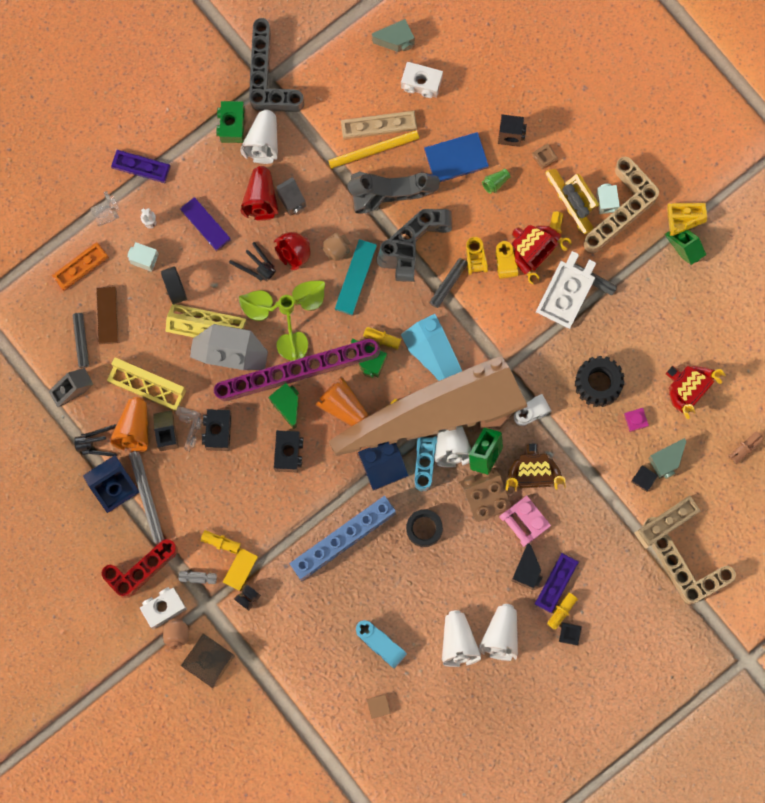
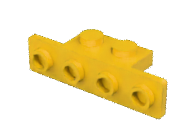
[545,169,599,234]

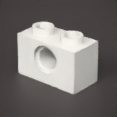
[401,62,443,98]
[140,587,187,630]

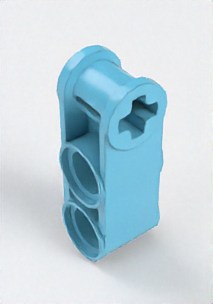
[414,436,437,492]
[356,620,407,669]

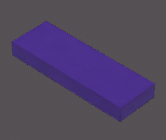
[111,150,171,184]
[180,197,231,252]
[534,553,579,614]

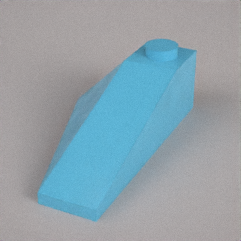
[401,314,462,381]

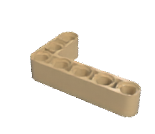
[584,157,659,253]
[642,517,736,604]

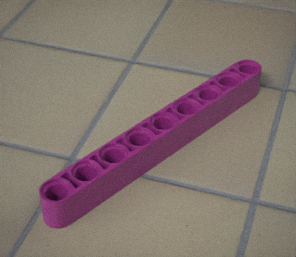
[214,339,380,401]

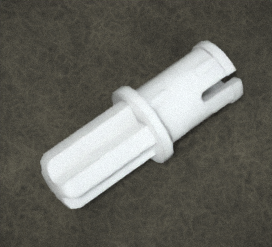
[141,208,156,229]

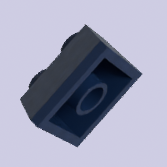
[358,442,409,491]
[83,455,139,513]

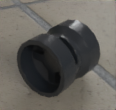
[234,584,261,611]

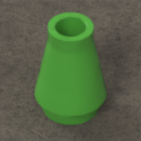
[482,169,511,194]

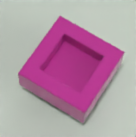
[624,408,649,432]

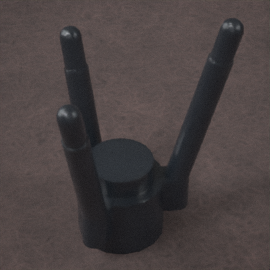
[229,242,276,282]
[74,424,117,456]

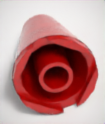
[240,166,278,221]

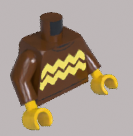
[505,443,566,492]

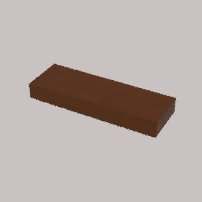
[97,287,118,344]

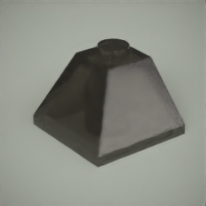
[181,634,235,688]

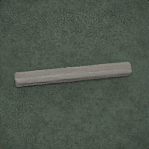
[129,451,164,544]

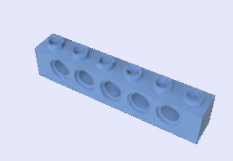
[289,495,396,582]

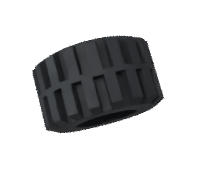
[575,356,625,407]

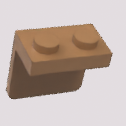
[459,467,511,522]

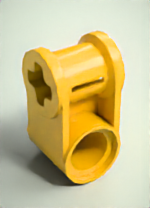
[466,237,488,275]
[495,241,518,279]

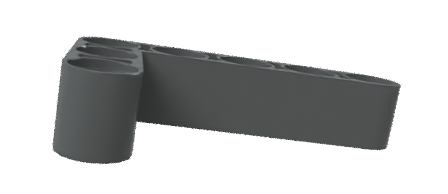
[249,18,304,112]

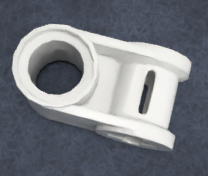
[514,394,552,426]

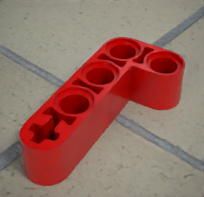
[101,539,178,598]

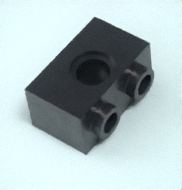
[498,114,527,147]
[202,409,232,451]
[274,430,304,473]

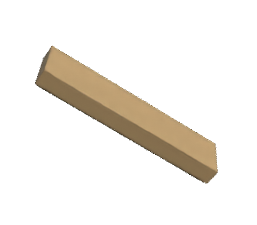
[341,111,417,140]
[634,495,701,549]

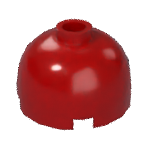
[274,232,311,270]

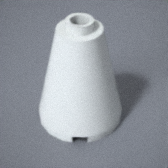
[240,110,278,164]
[435,426,472,468]
[479,604,518,661]
[442,610,481,667]

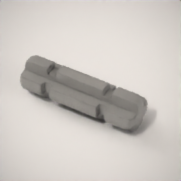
[179,571,217,584]

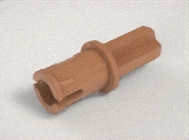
[728,431,764,465]

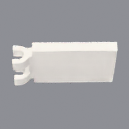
[536,251,596,329]

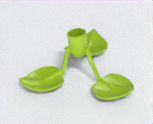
[239,281,325,361]

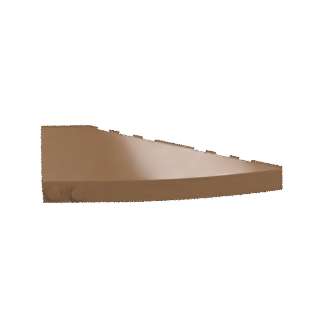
[329,355,528,456]

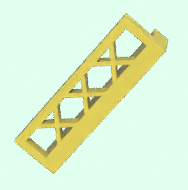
[166,304,246,337]
[107,358,186,411]

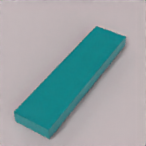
[335,239,377,316]

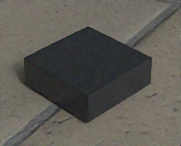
[631,465,658,492]
[559,622,582,646]

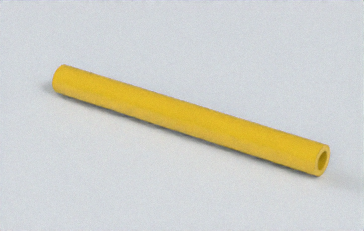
[328,130,419,169]

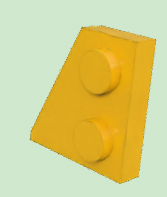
[667,203,707,236]

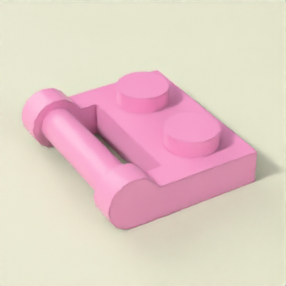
[500,495,551,547]

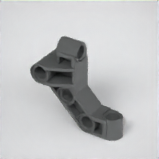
[348,171,440,214]
[377,209,452,282]

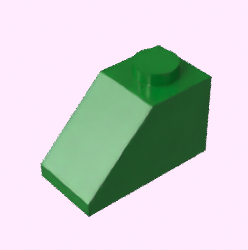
[665,230,706,265]
[351,338,388,378]
[268,383,299,429]

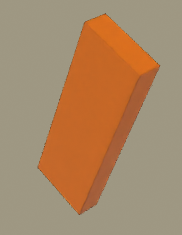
[51,242,109,291]

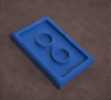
[424,132,489,182]

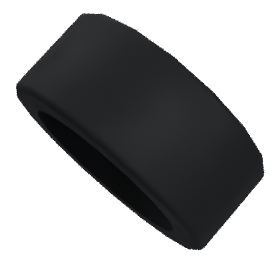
[161,266,187,305]
[406,509,443,547]

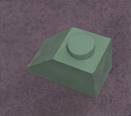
[372,19,415,52]
[648,438,686,479]

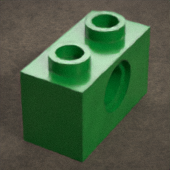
[216,101,245,143]
[469,427,503,475]

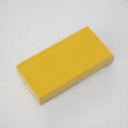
[223,548,258,591]

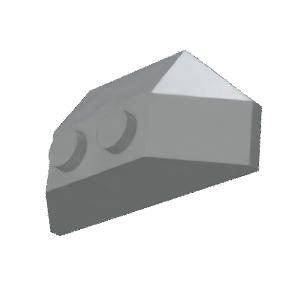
[190,324,268,370]

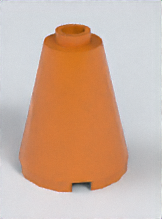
[315,376,368,426]
[110,397,149,452]

